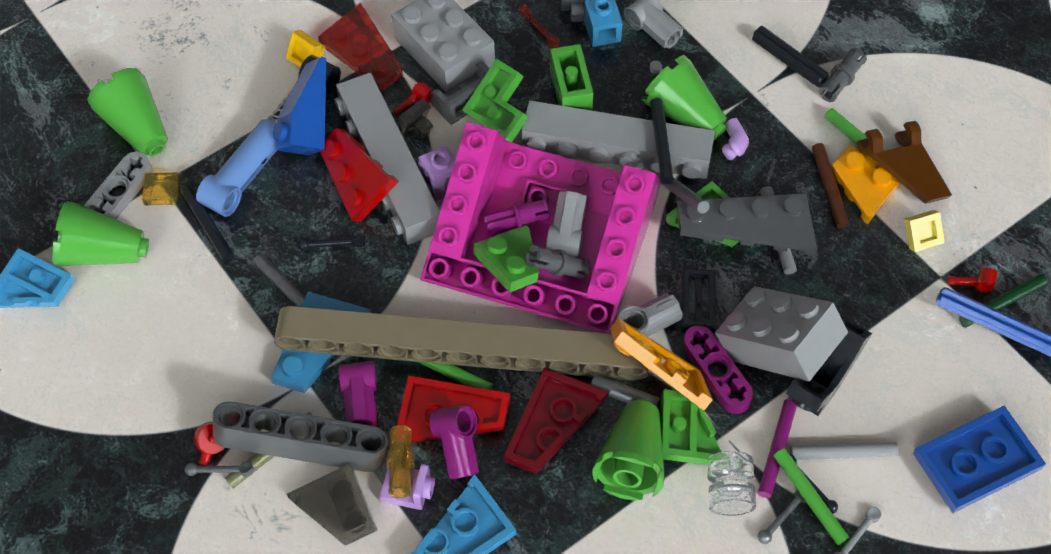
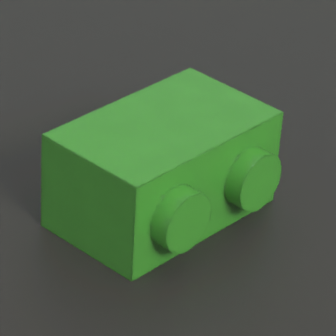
[550,44,593,111]

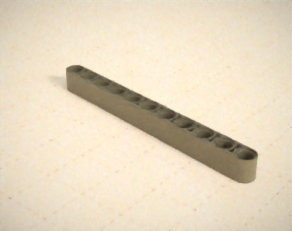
[274,306,648,380]

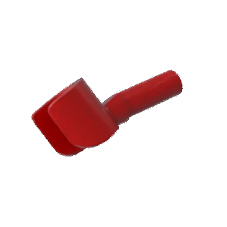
[392,83,434,115]
[947,267,997,293]

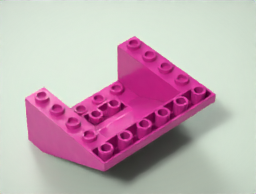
[420,122,661,334]

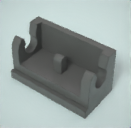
[431,61,490,125]

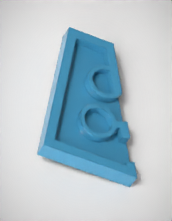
[271,292,371,393]
[412,474,516,554]

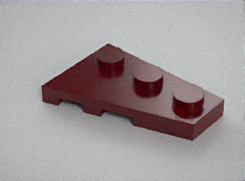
[504,368,608,474]

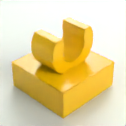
[286,30,326,67]

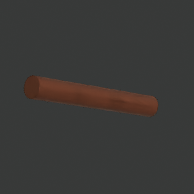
[812,143,849,229]

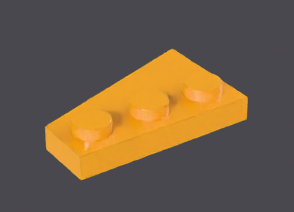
[610,318,712,410]

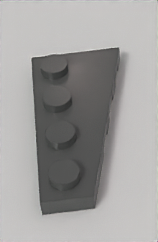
[676,193,817,256]

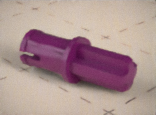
[484,198,550,233]

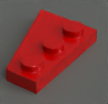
[320,128,399,222]

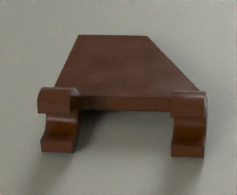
[856,121,952,204]

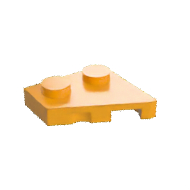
[831,144,901,224]

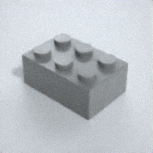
[391,0,495,92]
[715,286,848,381]

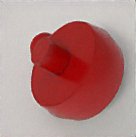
[194,422,225,466]

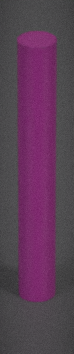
[758,399,797,498]

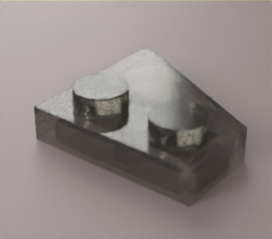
[287,464,378,546]

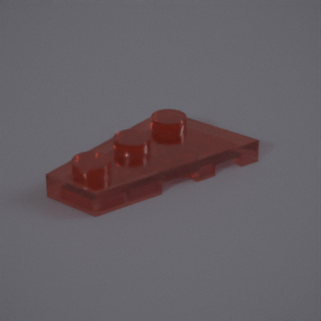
[318,3,403,92]

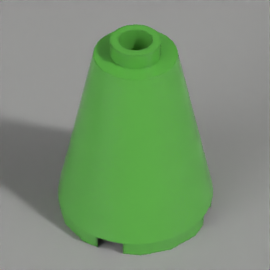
[641,55,727,141]
[87,68,168,156]
[52,201,149,266]
[592,399,665,501]

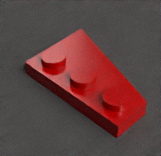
[393,376,511,445]

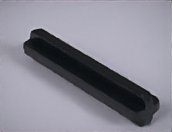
[752,26,829,88]

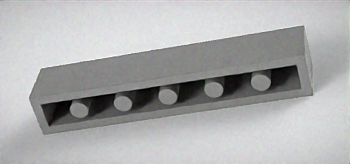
[334,72,440,245]
[522,100,715,179]

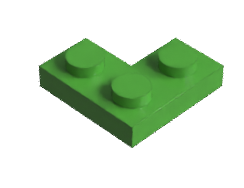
[462,58,529,143]

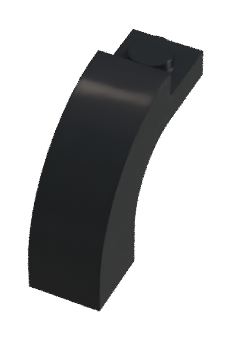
[786,316,872,416]

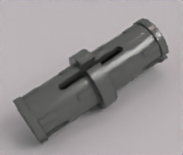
[818,48,867,102]
[526,245,590,280]

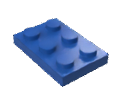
[913,405,1046,513]

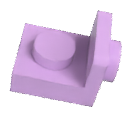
[418,146,456,201]
[379,464,435,510]

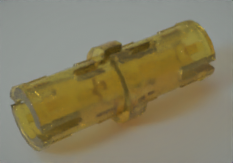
[386,425,415,498]

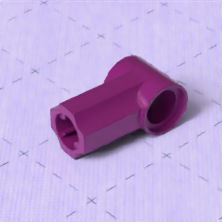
[339,361,377,426]
[430,406,479,479]

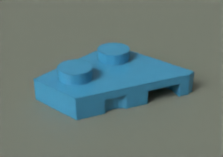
[0,248,76,308]

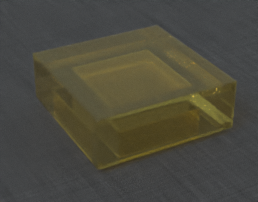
[142,172,179,206]

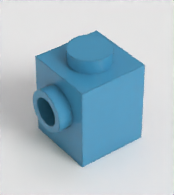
[584,0,623,47]

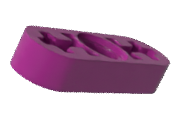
[683,325,753,414]

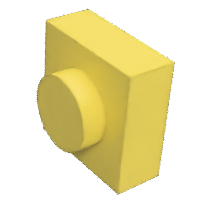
[904,210,945,252]

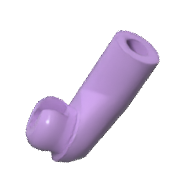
[722,118,749,160]

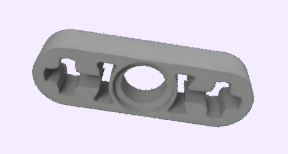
[84,152,153,219]

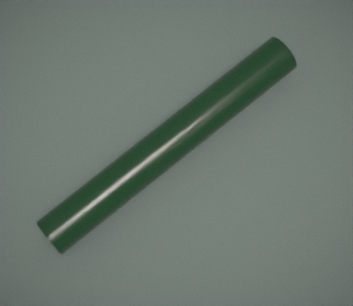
[959,274,1048,328]

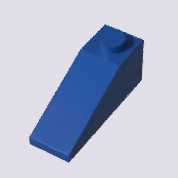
[273,57,326,155]

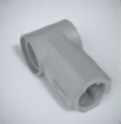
[623,0,683,49]
[546,191,587,258]
[619,293,683,337]

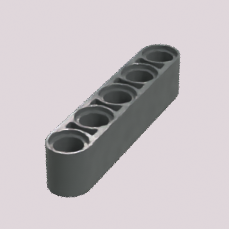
[213,402,388,472]

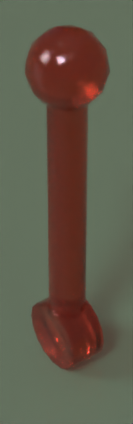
[518,5,560,49]

